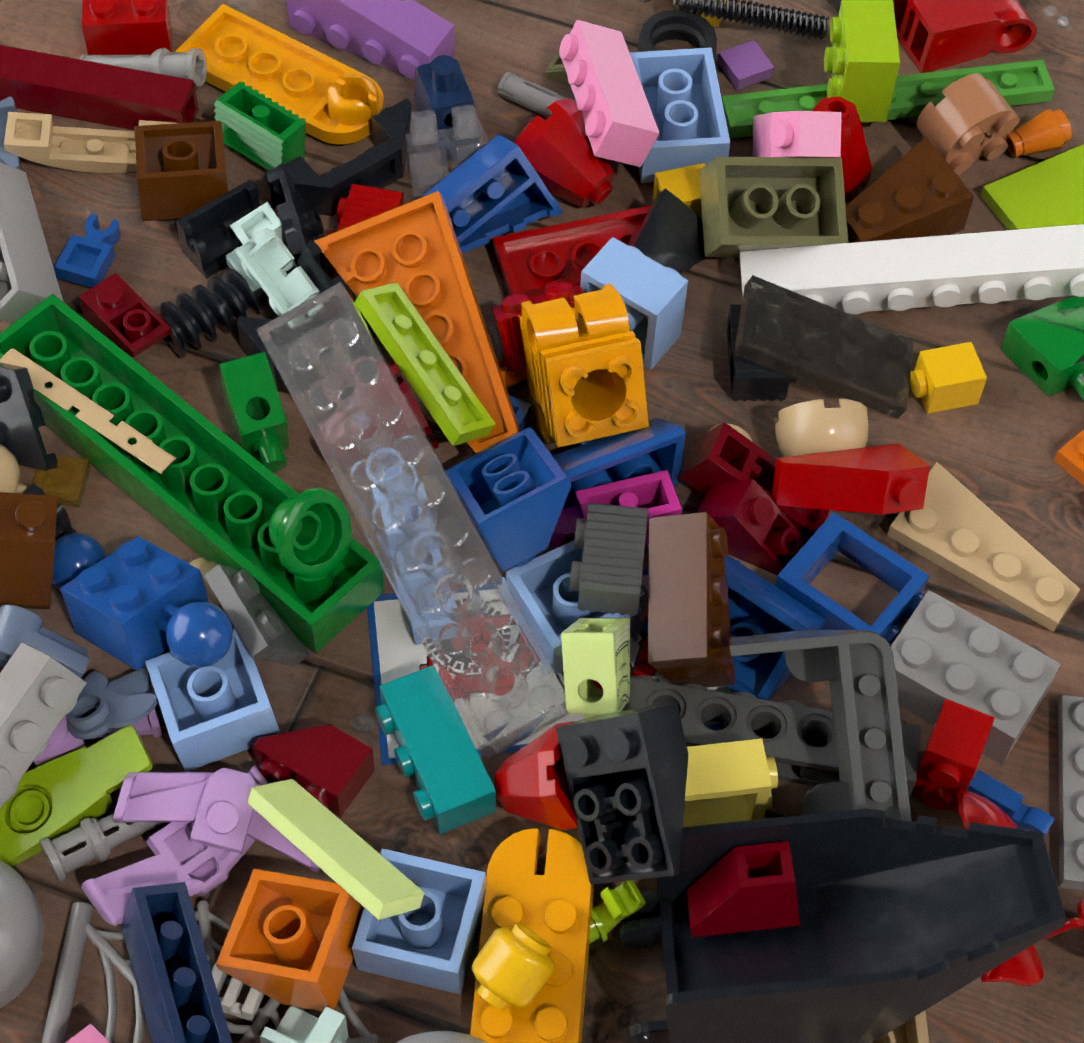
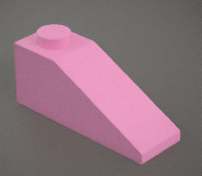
[752,111,842,158]

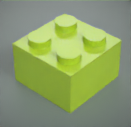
[824,0,900,122]

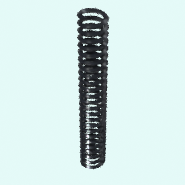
[673,0,830,40]

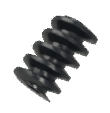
[158,269,260,358]

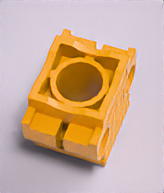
[519,283,649,447]

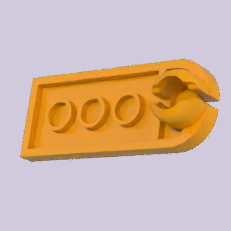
[175,4,384,145]
[470,828,594,1043]

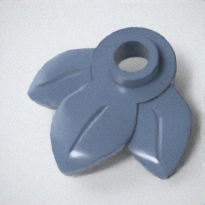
[67,667,158,740]

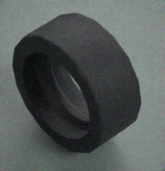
[638,9,717,62]

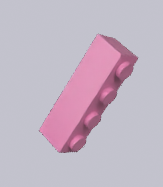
[559,19,659,167]

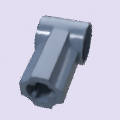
[0,605,90,678]

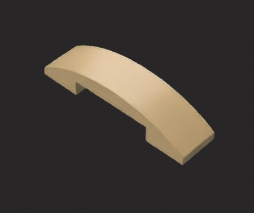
[4,112,176,173]

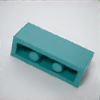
[375,664,496,835]

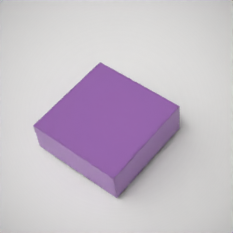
[717,40,775,90]

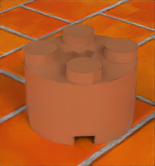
[917,73,1020,175]

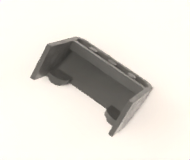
[730,630,911,822]

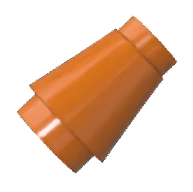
[1005,109,1072,158]

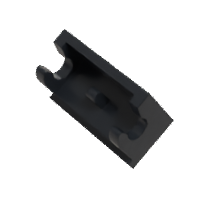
[176,180,272,279]

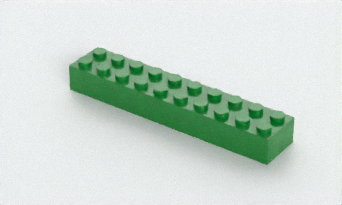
[0,293,385,654]

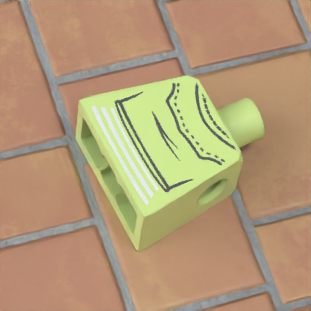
[561,618,630,719]

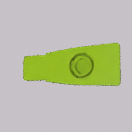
[0,725,153,867]

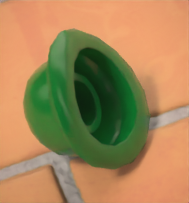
[269,487,353,578]

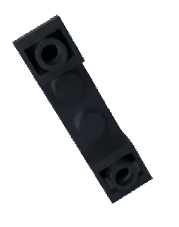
[264,99,413,216]

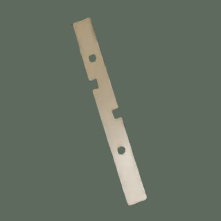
[0,349,176,474]

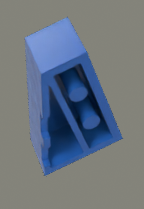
[421,134,564,254]

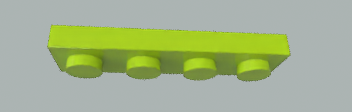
[355,283,496,446]

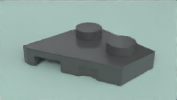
[204,564,310,666]

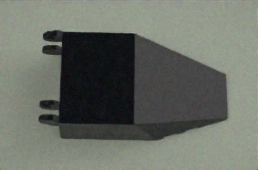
[620,808,1066,1043]

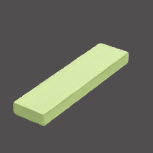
[248,779,425,920]

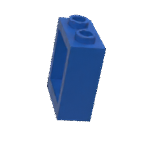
[775,512,929,646]

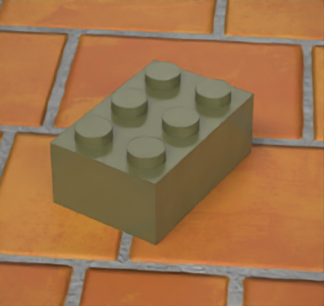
[699,156,848,257]

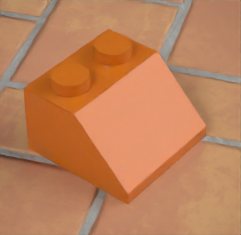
[216,869,364,1012]

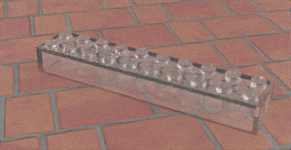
[256,282,570,759]

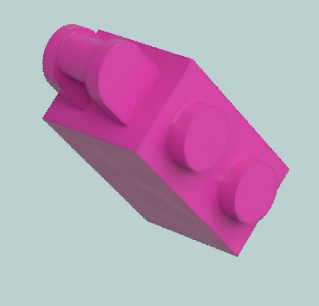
[549,470,682,549]

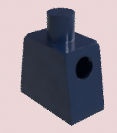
[414,55,478,163]

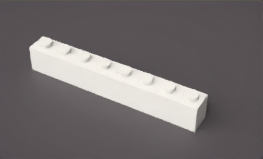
[739,224,1084,318]

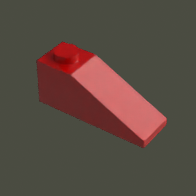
[771,443,930,515]

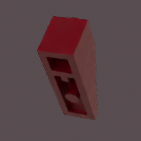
[678,422,830,538]

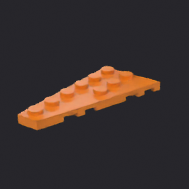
[314,191,520,454]

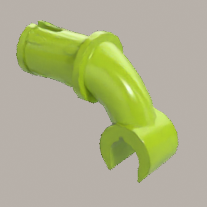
[589,880,646,944]

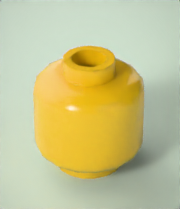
[472,923,554,1010]

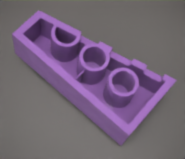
[287,0,455,79]

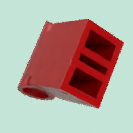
[893,0,1037,73]

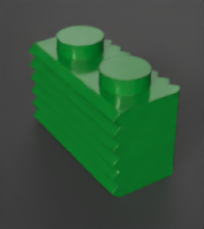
[214,82,306,171]

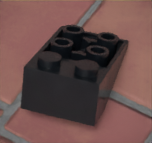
[556,702,689,885]

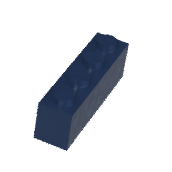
[121,882,232,1043]

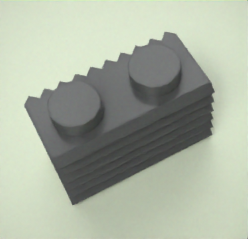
[569,503,648,616]

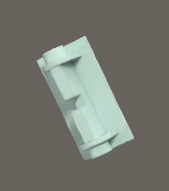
[234,228,322,324]

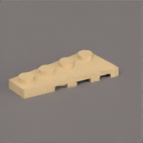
[887,462,1080,632]

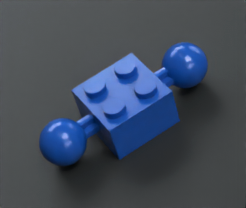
[52,533,233,670]

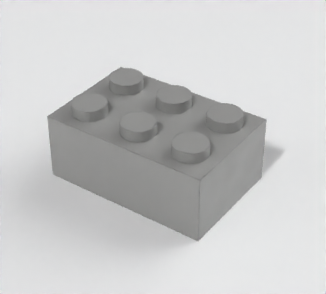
[891,590,1061,765]

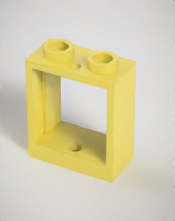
[683,738,778,827]

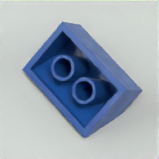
[551,417,686,509]
[446,427,571,571]
[641,554,827,701]

